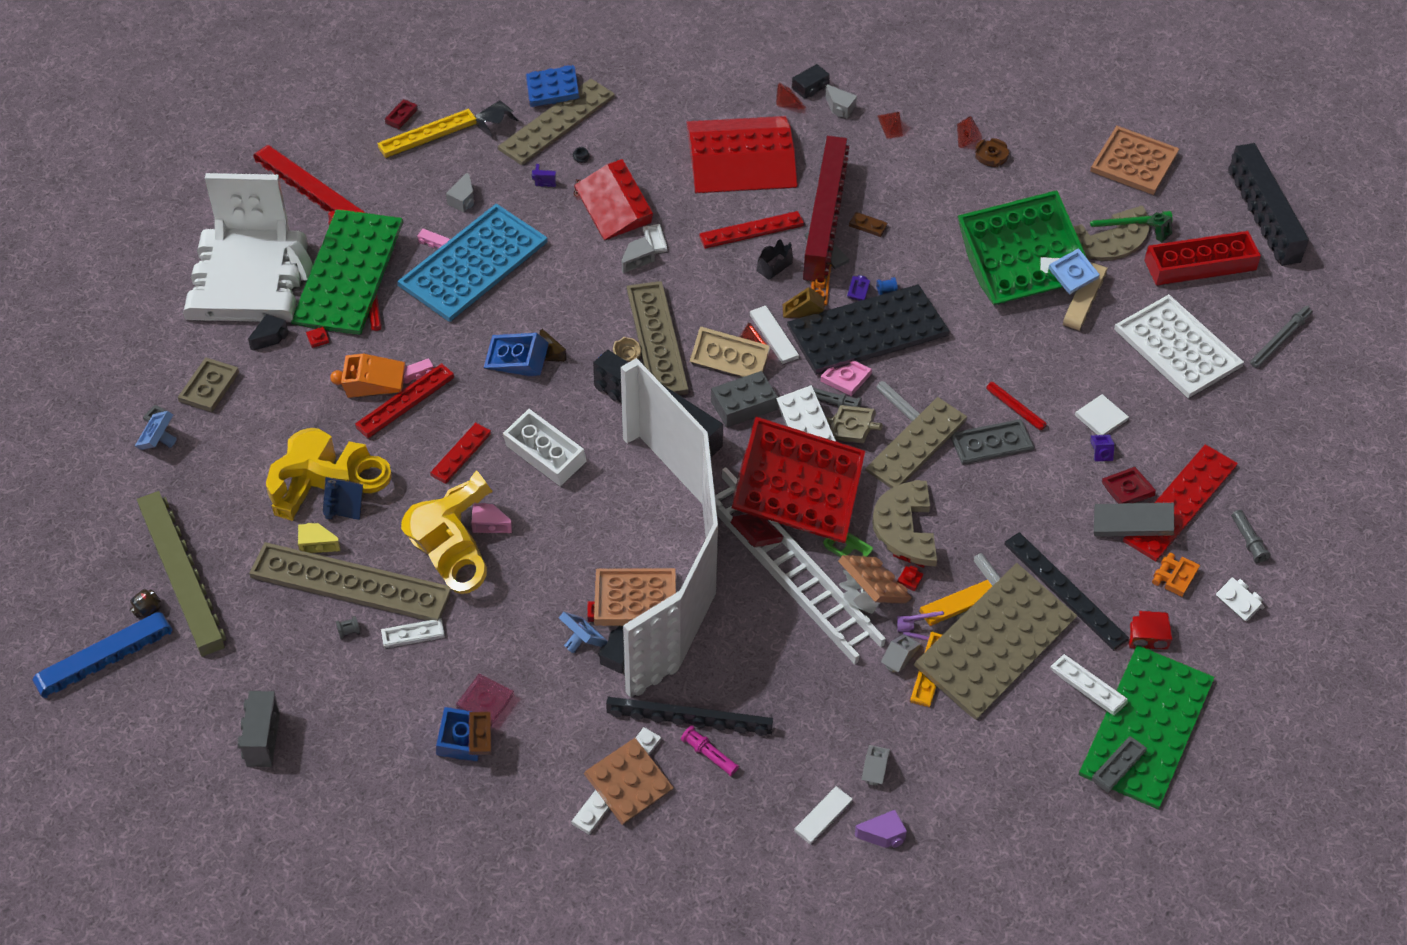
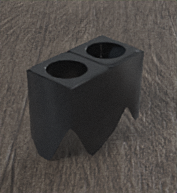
[476,100,518,137]
[756,239,793,280]

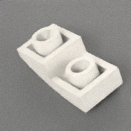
[287,241,313,280]

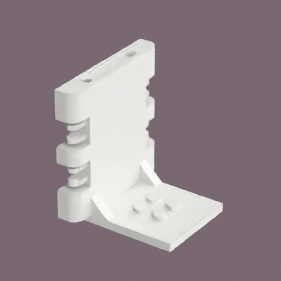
[183,173,308,322]

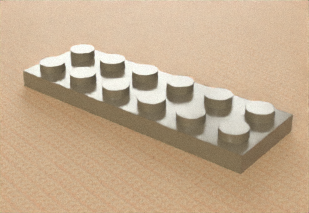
[866,397,967,488]

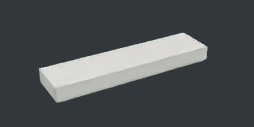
[750,306,799,364]
[1050,654,1128,716]

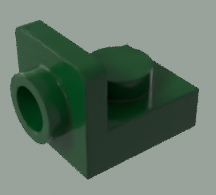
[1147,212,1172,243]

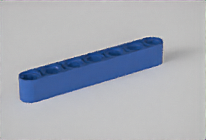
[32,612,173,698]

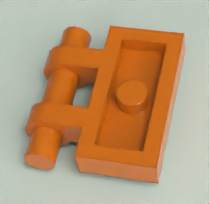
[1152,553,1200,597]

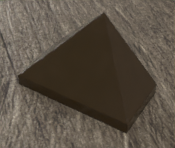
[540,329,567,362]

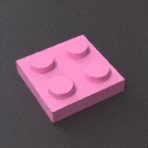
[821,361,872,396]

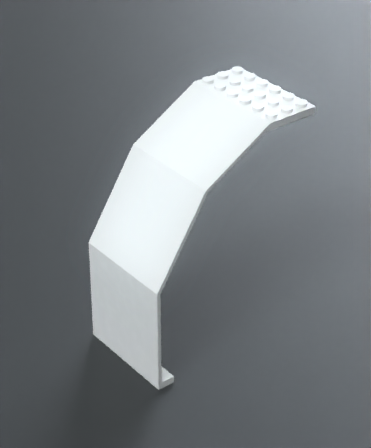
[621,358,718,698]

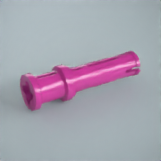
[681,726,739,776]

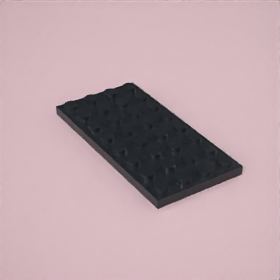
[787,284,950,375]

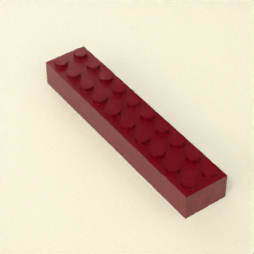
[803,136,850,282]

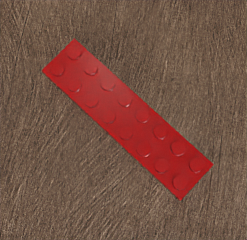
[1123,444,1238,562]

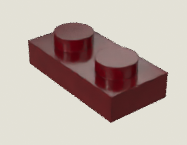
[385,99,418,129]

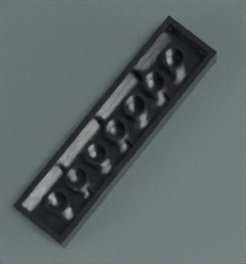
[1228,143,1309,266]
[593,350,723,458]

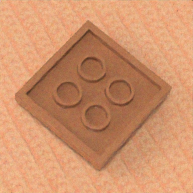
[838,555,912,603]
[584,738,673,825]

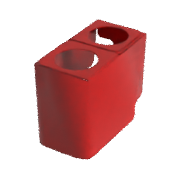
[1129,611,1172,650]

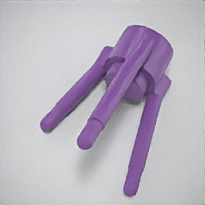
[897,611,944,640]

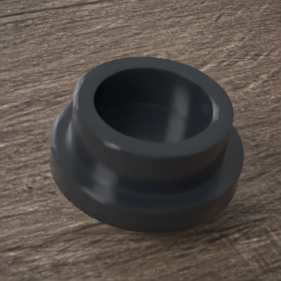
[573,147,590,163]

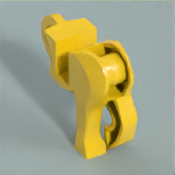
[266,428,392,521]
[401,470,493,594]

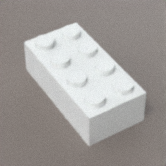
[776,385,835,441]
[503,409,586,486]

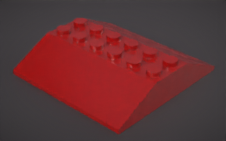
[686,116,797,193]
[731,417,865,544]

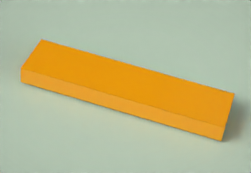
[919,580,992,626]
[910,632,942,708]

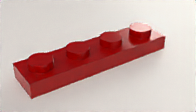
[430,422,491,484]

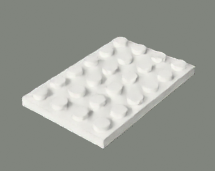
[1114,295,1244,398]

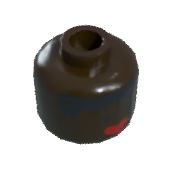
[130,589,161,618]

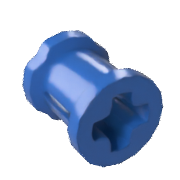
[876,277,898,295]

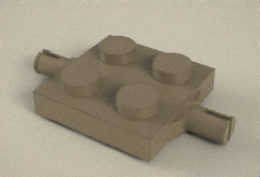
[826,405,883,443]

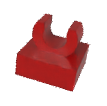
[897,566,924,591]

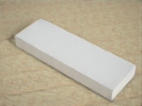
[381,618,445,649]
[794,787,852,845]

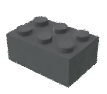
[711,371,778,428]
[238,691,280,767]

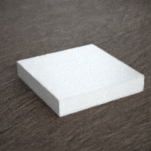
[1075,394,1129,435]

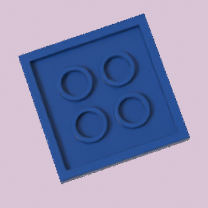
[526,65,580,107]

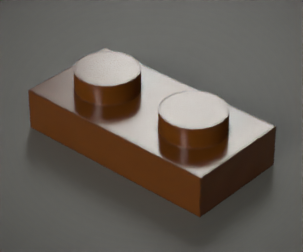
[849,212,888,237]
[469,712,491,755]

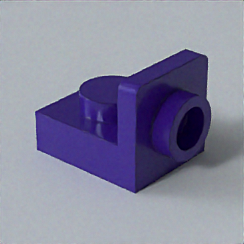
[532,164,556,187]
[847,275,871,301]
[1090,435,1115,462]

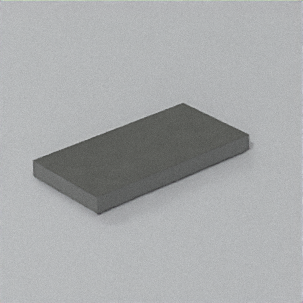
[950,419,1034,465]
[1094,503,1174,537]

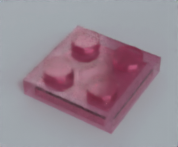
[456,674,514,726]

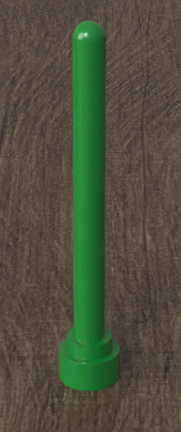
[1090,211,1173,227]

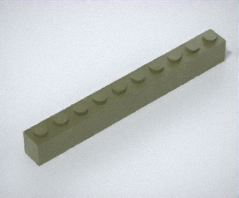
[136,491,226,657]

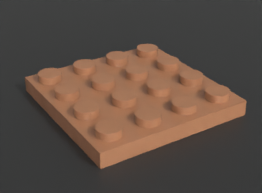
[1090,126,1179,195]
[594,568,676,626]

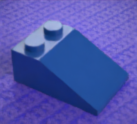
[484,333,549,376]

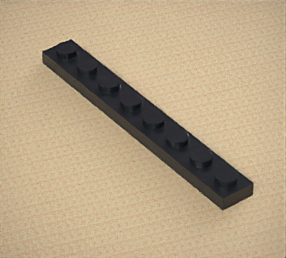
[1004,532,1129,651]
[606,696,773,736]

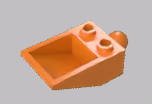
[330,353,406,398]

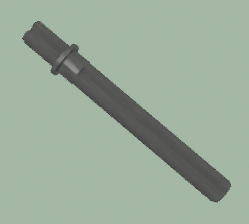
[1250,306,1313,368]

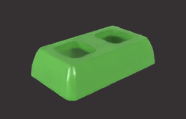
[823,533,873,557]

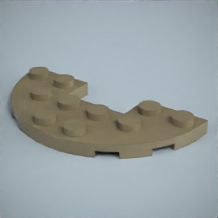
[1074,206,1149,261]
[872,480,937,566]

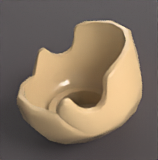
[613,337,641,362]

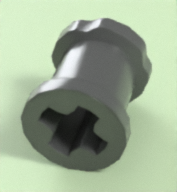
[336,616,360,639]

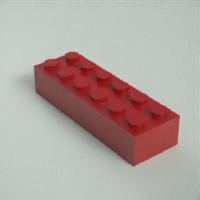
[1144,231,1261,286]

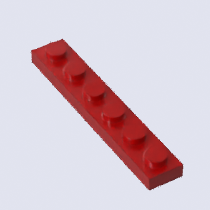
[699,211,804,249]
[355,363,454,438]

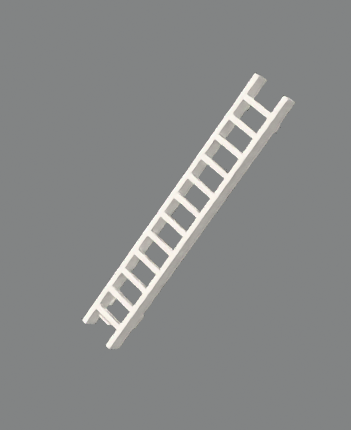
[714,467,885,665]

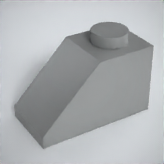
[826,85,857,119]
[446,173,474,212]
[621,237,655,273]
[881,634,921,672]
[861,745,890,785]

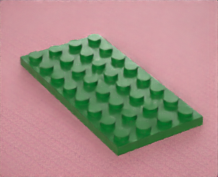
[291,209,404,335]
[1078,645,1215,810]

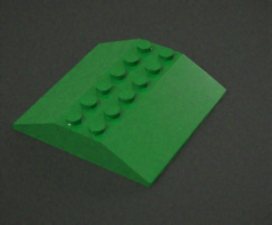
[957,190,1087,305]

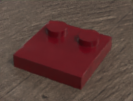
[1102,467,1156,504]
[730,514,784,548]

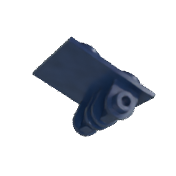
[323,477,363,520]

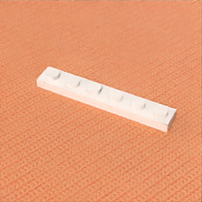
[572,727,661,835]

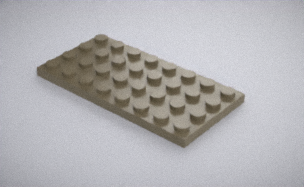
[914,563,1077,720]

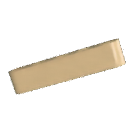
[1063,262,1108,331]

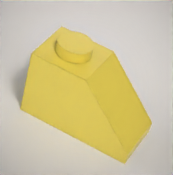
[298,523,340,553]

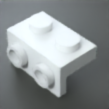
[1216,577,1265,621]

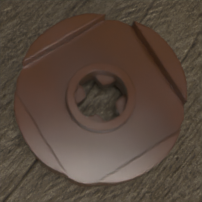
[975,138,1009,167]

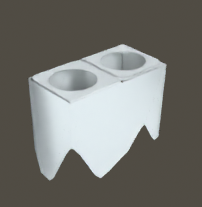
[839,570,880,614]

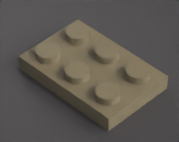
[178,357,239,412]

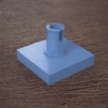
[135,411,177,450]
[559,612,608,653]

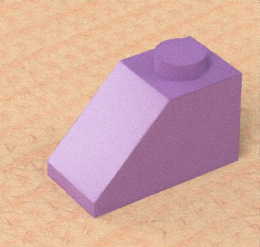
[855,810,907,848]

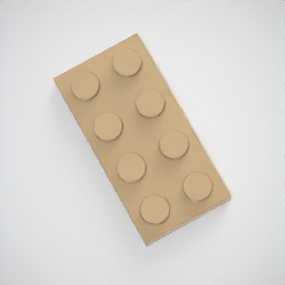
[690,327,771,377]

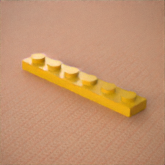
[378,109,477,158]

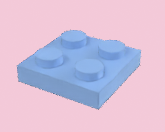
[1048,248,1100,295]

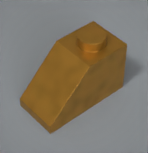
[783,287,824,318]

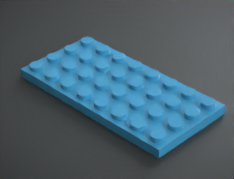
[398,204,548,322]

